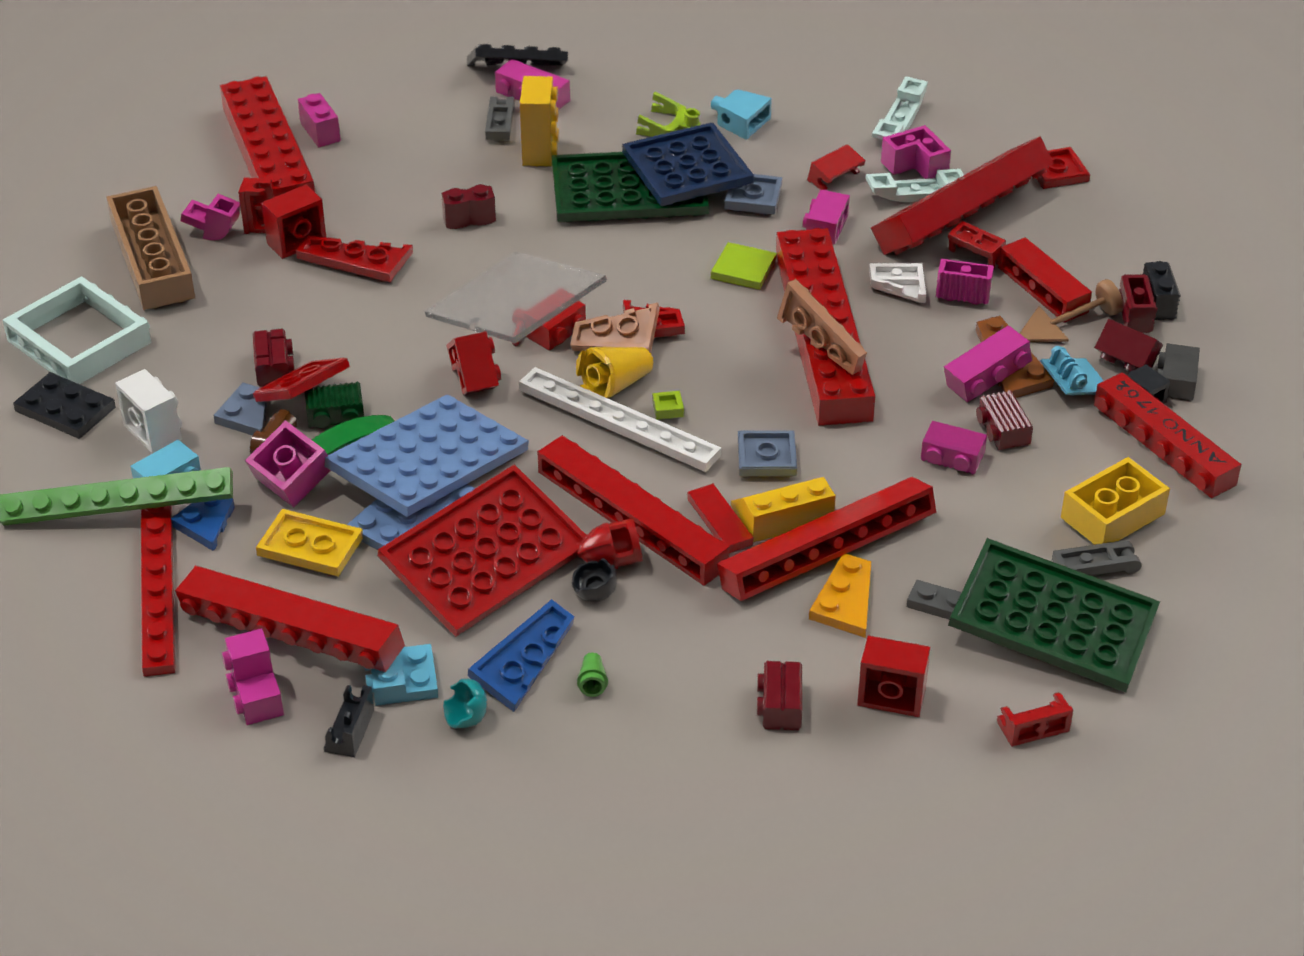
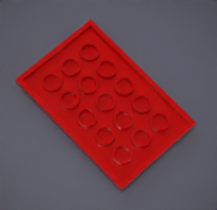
[377,464,587,637]

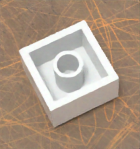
[115,369,182,454]

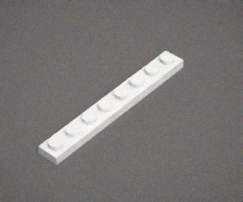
[519,367,721,472]

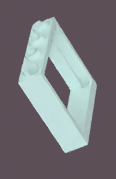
[3,276,151,384]

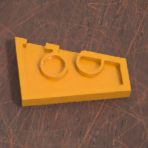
[809,554,871,638]

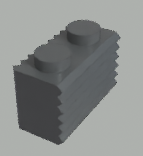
[1157,343,1200,401]

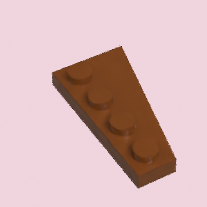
[976,315,1054,398]

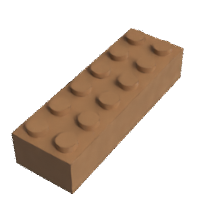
[106,186,195,310]

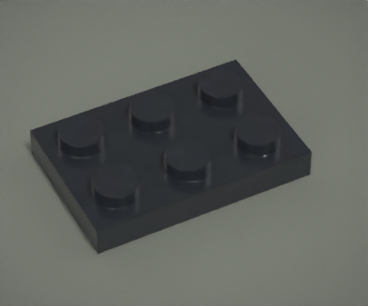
[13,372,116,439]

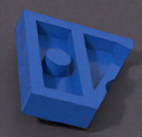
[171,498,235,551]

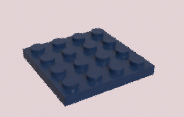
[622,122,754,206]

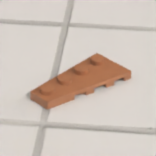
[777,279,867,375]

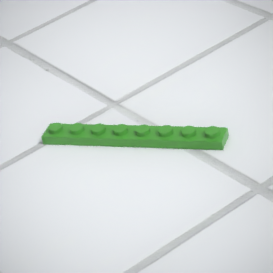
[0,467,233,526]

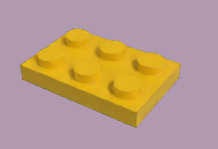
[256,509,363,577]

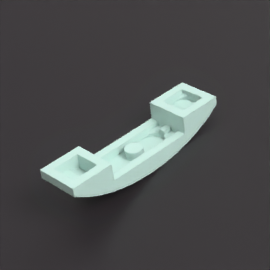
[872,76,928,140]
[866,169,964,202]

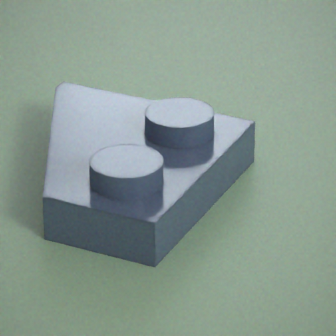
[213,382,267,436]

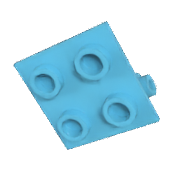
[1040,346,1104,396]

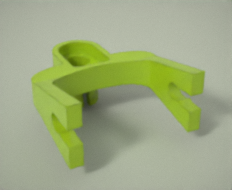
[636,91,701,137]

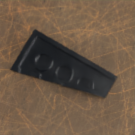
[467,44,568,66]

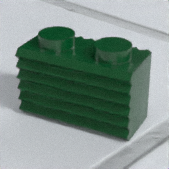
[305,381,364,428]

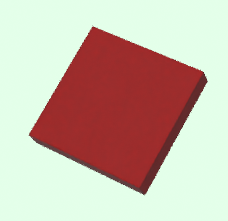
[1036,147,1090,189]

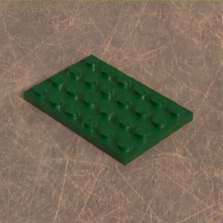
[551,152,709,222]
[948,538,1160,692]

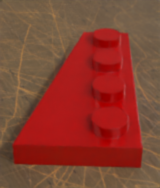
[296,236,413,282]

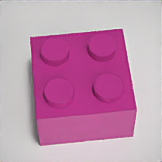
[245,420,331,508]

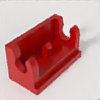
[807,144,866,190]
[238,177,274,234]
[948,221,1006,270]
[997,692,1074,747]

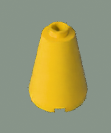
[576,347,654,399]

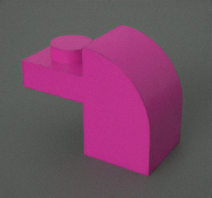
[180,194,241,241]

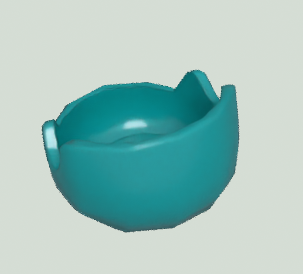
[443,678,487,729]

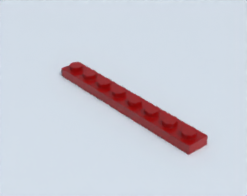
[141,506,175,677]

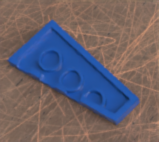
[467,599,575,712]

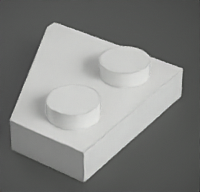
[869,263,926,303]

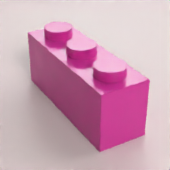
[495,59,570,109]
[943,325,1032,402]

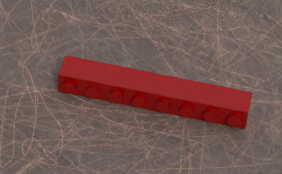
[537,435,729,586]
[717,477,937,601]
[175,565,405,672]

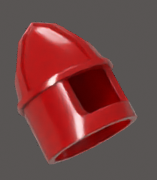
[577,518,643,570]

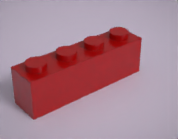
[998,237,1092,323]

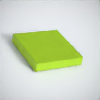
[711,242,777,290]

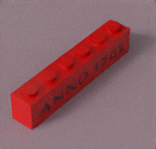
[1094,372,1242,499]

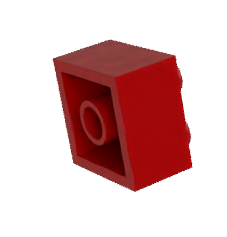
[261,185,327,259]
[857,635,931,717]

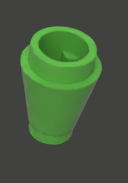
[577,653,608,697]

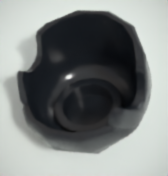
[572,558,617,602]

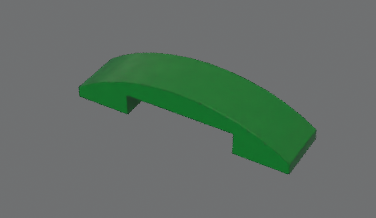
[312,415,395,455]

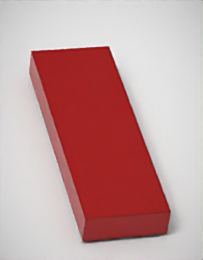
[687,483,754,553]

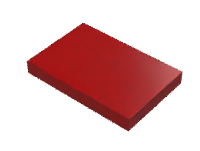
[253,357,350,402]

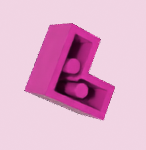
[881,125,951,179]
[221,628,284,725]

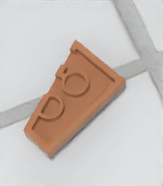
[570,302,660,353]

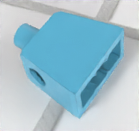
[711,89,772,140]

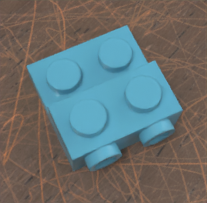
[364,644,439,706]

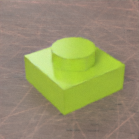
[652,390,684,420]

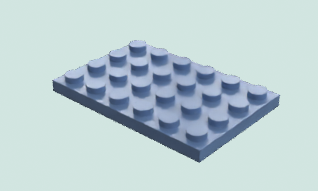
[325,394,529,517]

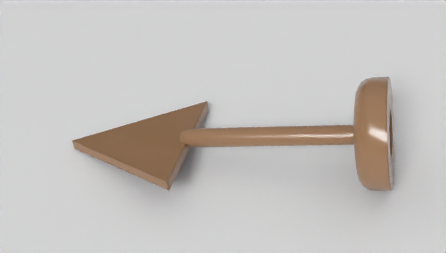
[1020,279,1123,342]

